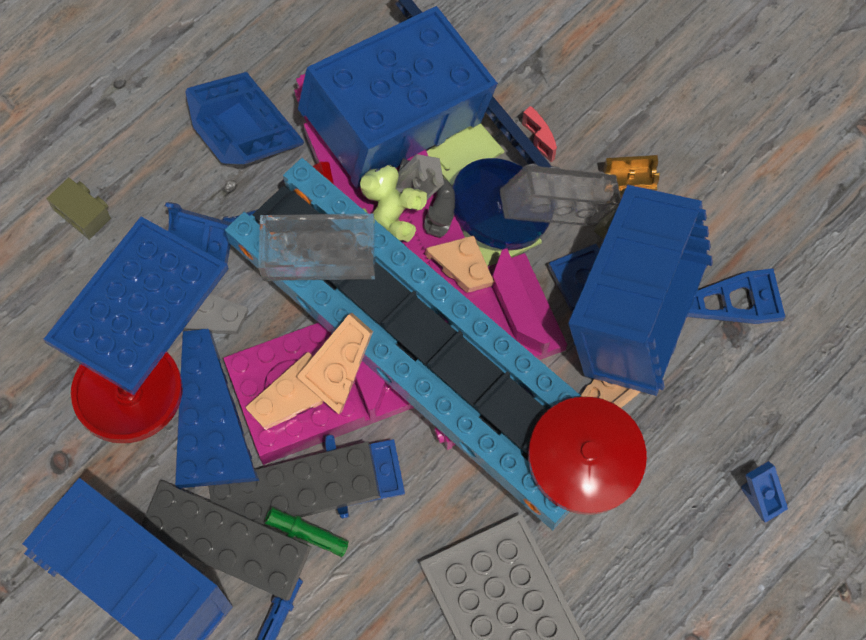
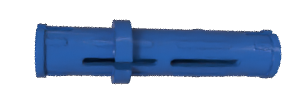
[257,579,303,640]

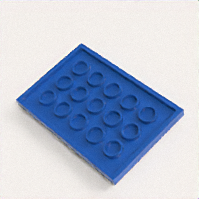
[44,216,229,395]

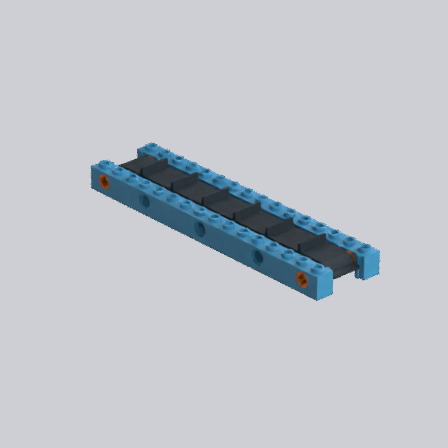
[225,158,582,531]

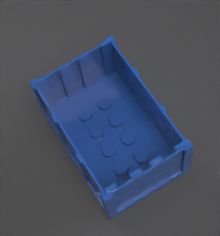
[298,6,498,189]
[568,185,713,396]
[22,478,233,640]

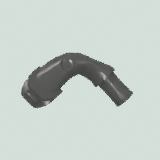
[399,158,455,237]

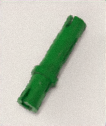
[264,507,349,557]

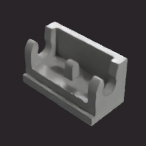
[396,154,444,210]

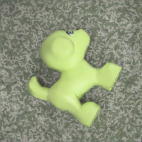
[360,165,427,242]

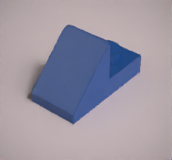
[741,461,788,523]

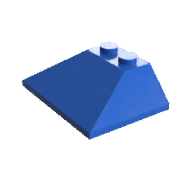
[185,72,304,164]

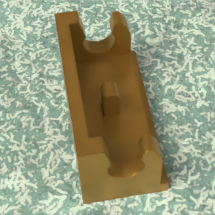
[603,155,660,194]

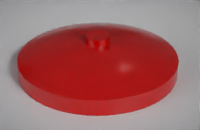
[71,352,183,443]
[528,397,647,515]

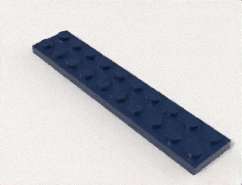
[395,0,562,187]

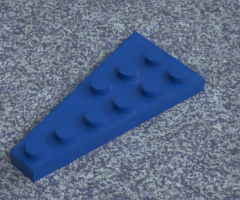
[175,329,259,488]

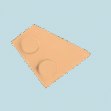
[425,236,494,293]

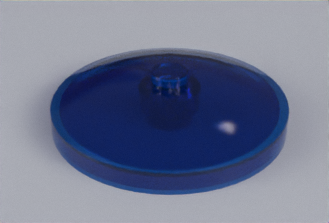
[452,158,552,250]

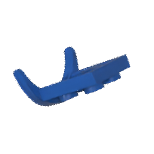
[165,202,232,264]
[325,435,405,518]

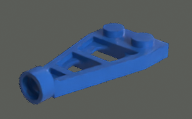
[687,268,785,324]

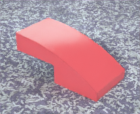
[522,106,557,162]

